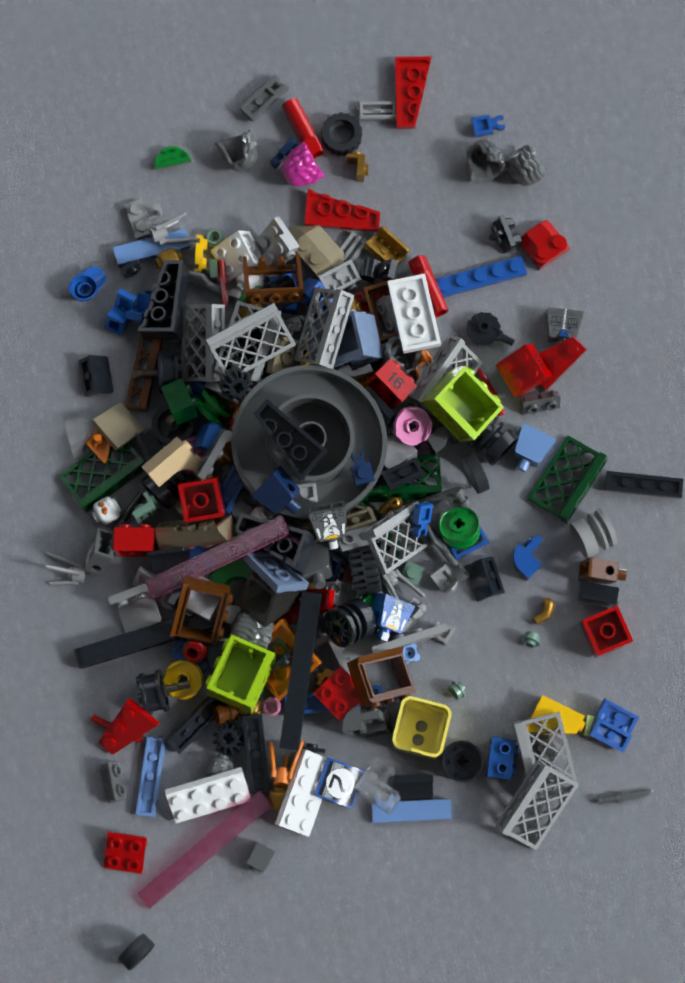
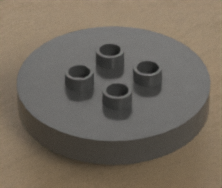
[231,365,387,522]

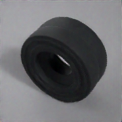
[118,933,155,971]

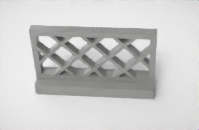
[294,287,354,369]
[214,300,281,386]
[205,303,296,376]
[182,304,225,382]
[408,334,483,423]
[359,501,431,575]
[513,712,579,801]
[496,759,579,850]

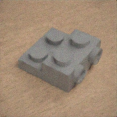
[256,217,300,266]

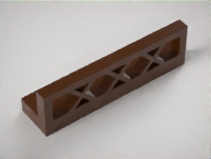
[125,336,163,412]

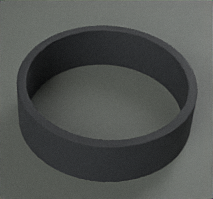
[461,451,490,494]

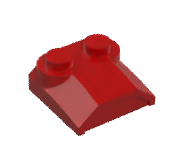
[520,220,570,270]

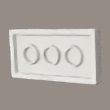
[387,274,441,354]
[275,749,326,837]
[165,767,252,823]

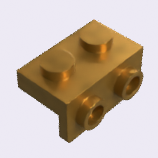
[363,226,410,266]

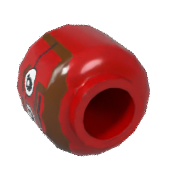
[182,639,209,663]

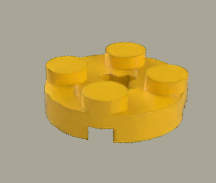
[194,235,207,273]
[164,660,204,700]

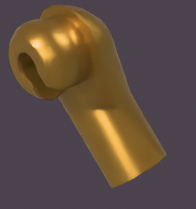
[378,497,403,516]
[533,597,555,625]

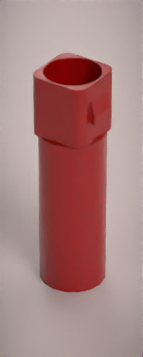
[282,98,324,159]
[407,255,449,318]

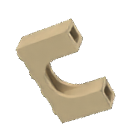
[142,437,222,519]

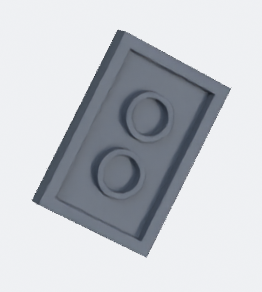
[243,551,309,593]

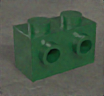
[161,378,199,426]

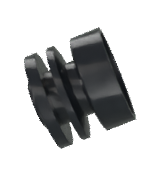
[468,416,519,466]
[140,470,188,510]
[323,598,376,648]
[442,740,484,782]

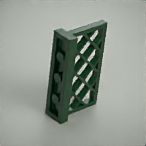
[528,435,607,524]
[58,443,145,513]
[364,456,442,502]

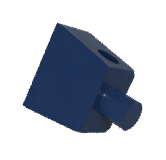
[252,465,301,515]

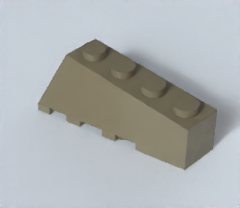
[154,515,237,550]

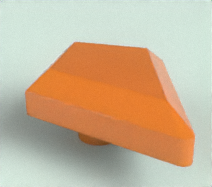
[86,429,111,464]

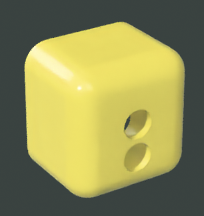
[392,696,451,759]

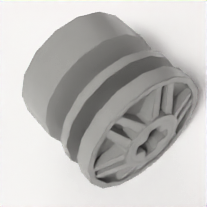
[569,509,617,559]

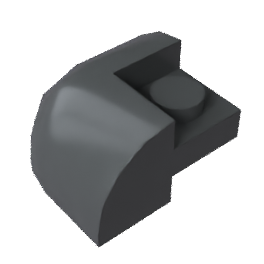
[343,706,392,738]

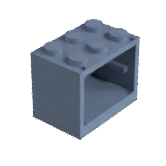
[308,309,384,371]

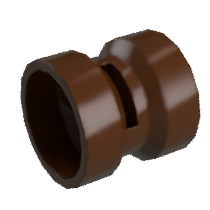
[213,704,238,725]

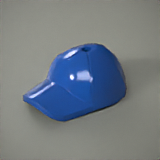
[68,266,107,302]

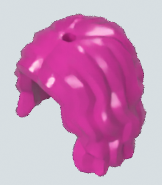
[282,142,325,187]

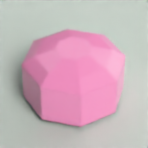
[262,696,281,716]

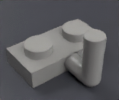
[124,199,163,240]

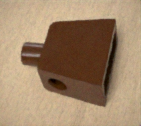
[578,557,627,585]

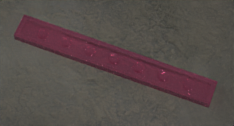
[145,515,289,599]
[137,791,272,909]

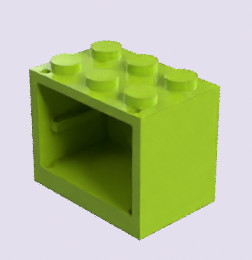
[421,366,504,442]
[205,635,276,714]

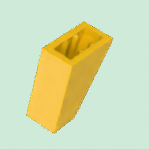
[527,695,586,735]

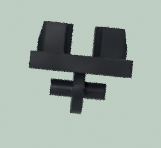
[489,215,522,254]

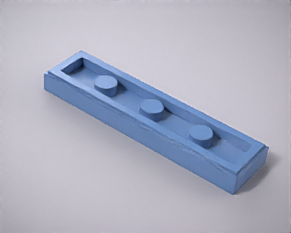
[113,229,190,267]
[135,736,166,818]
[372,799,452,823]

